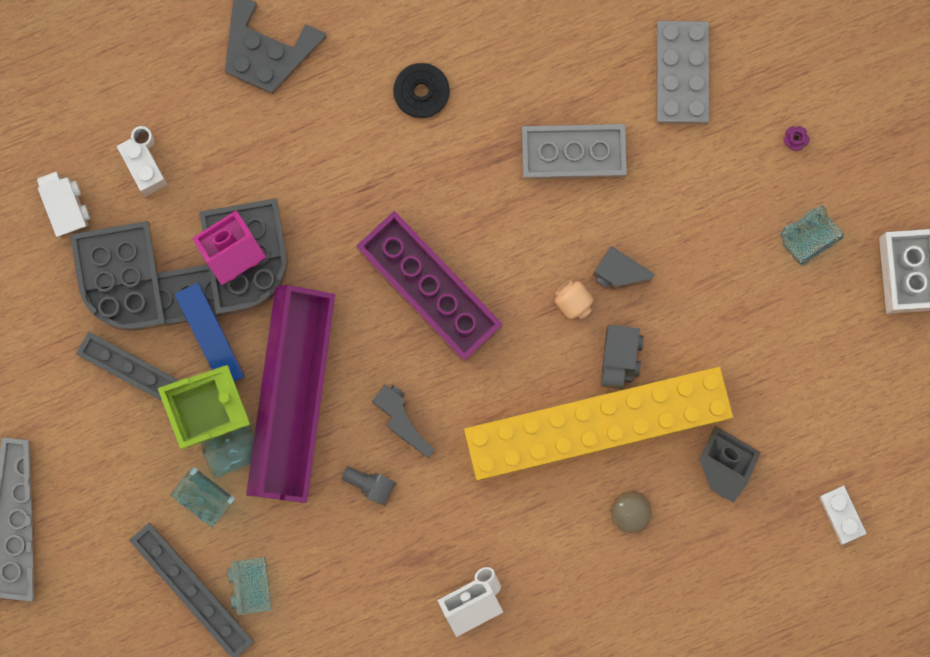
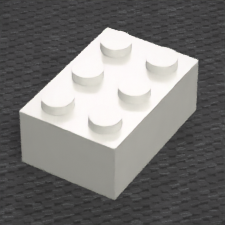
[879,229,930,314]

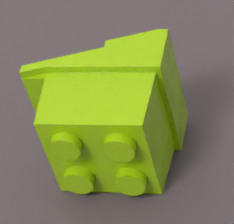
[158,365,251,450]

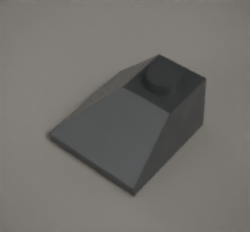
[699,426,760,503]

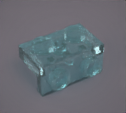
[781,205,844,266]
[201,425,254,478]
[228,557,272,615]

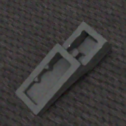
[372,385,435,459]

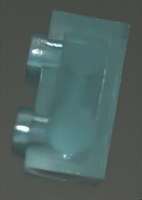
[170,467,235,528]

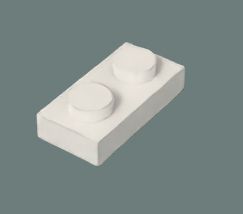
[819,486,867,545]

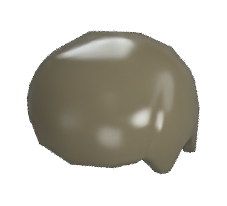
[611,491,652,534]

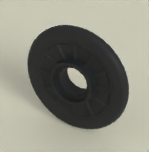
[393,63,450,118]

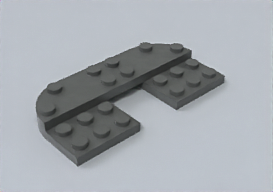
[70,198,288,331]

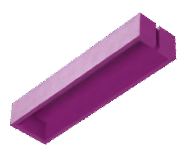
[246,285,335,503]

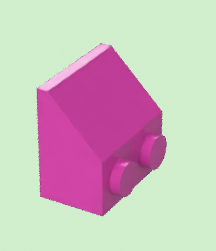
[192,210,266,285]

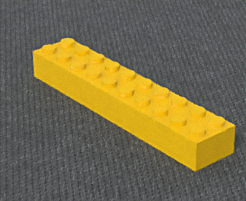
[464,367,733,481]

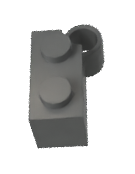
[601,325,644,389]

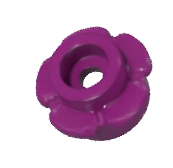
[784,126,809,151]

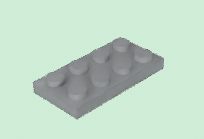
[657,21,709,124]
[522,124,627,179]

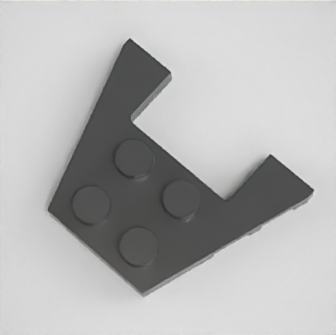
[225,0,326,94]

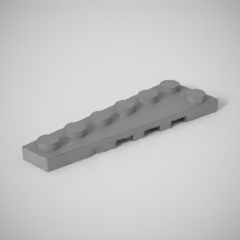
[0,437,35,601]

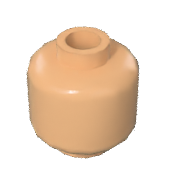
[555,280,594,319]

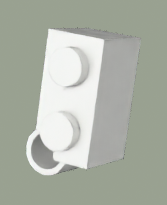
[117,126,168,197]
[37,171,91,237]
[437,567,503,637]

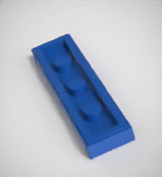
[175,282,245,382]

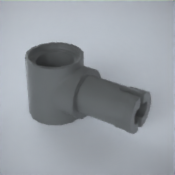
[341,466,396,506]

